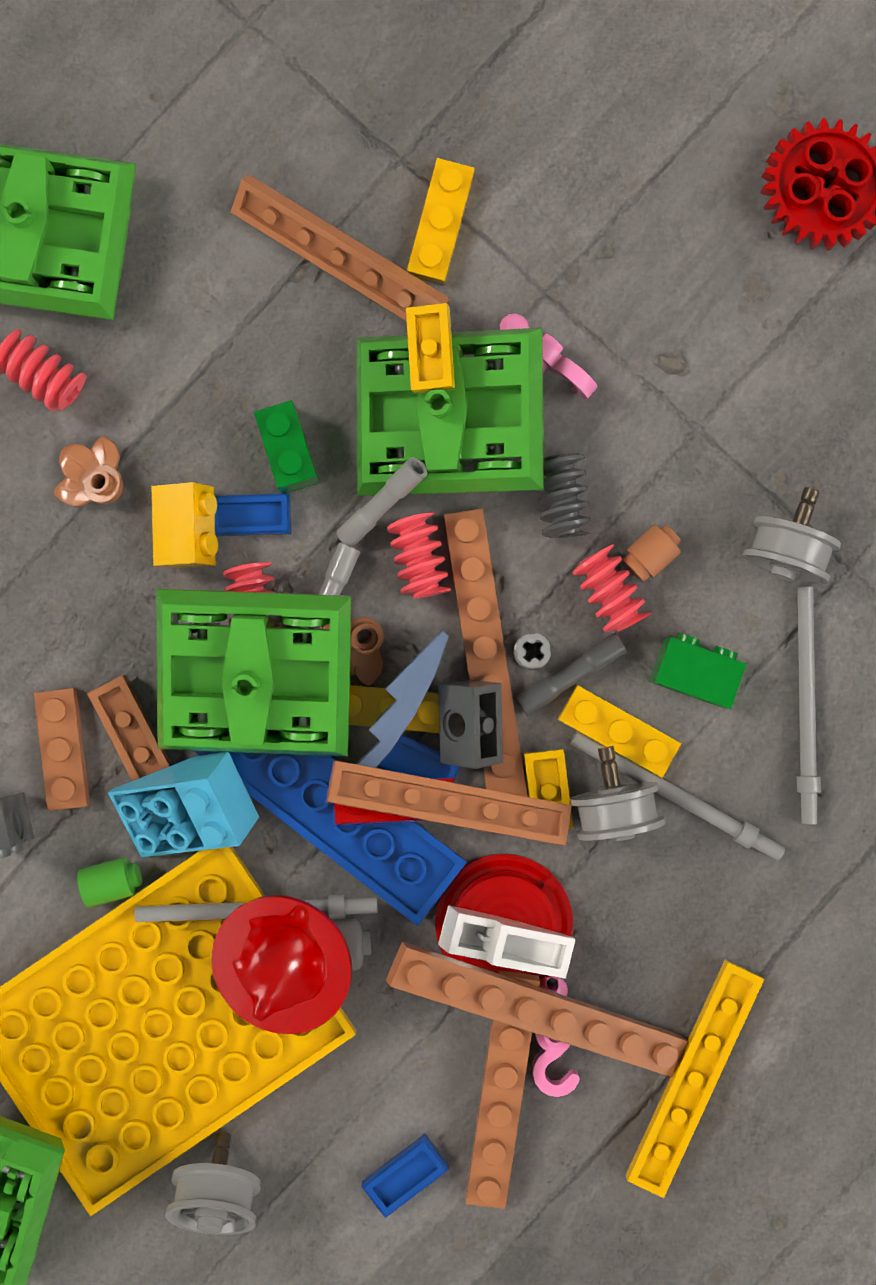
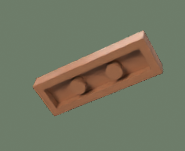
[87,675,172,781]
[34,688,91,811]

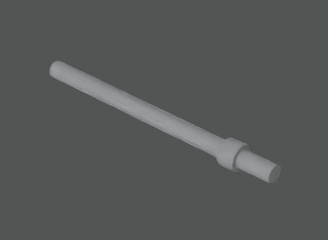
[796,587,821,825]
[570,731,785,861]
[135,894,378,922]

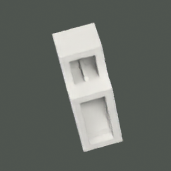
[438,905,576,979]

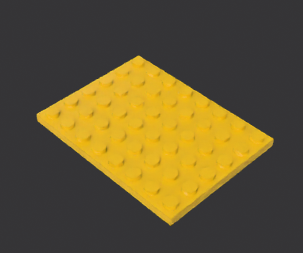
[0,847,357,1217]

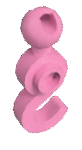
[500,313,598,400]
[532,975,580,1097]

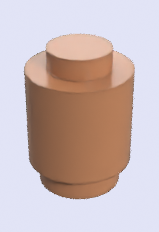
[622,524,681,583]

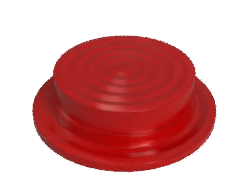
[435,853,573,980]
[212,895,352,1034]

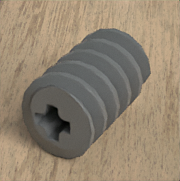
[538,453,591,538]

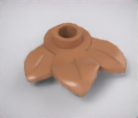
[54,436,124,507]
[310,617,384,686]

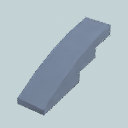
[356,629,449,768]

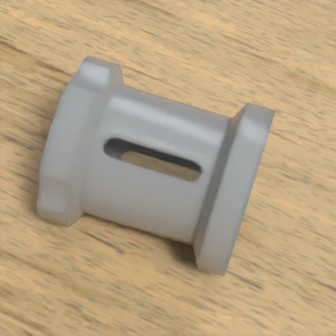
[513,633,551,669]

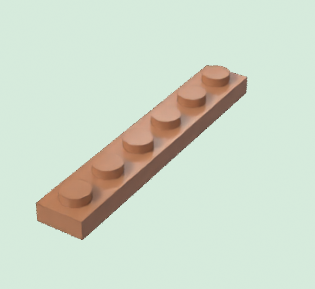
[230,174,451,321]
[326,761,572,846]
[465,970,540,1209]

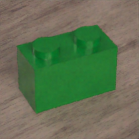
[253,400,320,494]
[649,633,747,709]

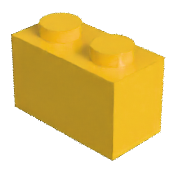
[151,482,218,568]

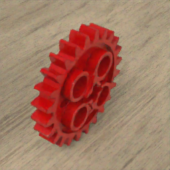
[760,118,876,251]

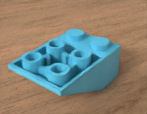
[108,752,259,857]

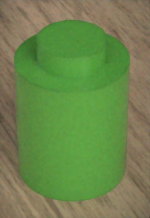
[77,857,142,908]

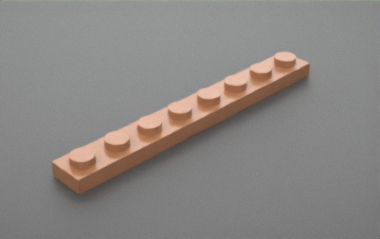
[444,508,528,797]
[386,941,688,1077]

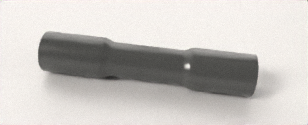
[515,633,627,716]

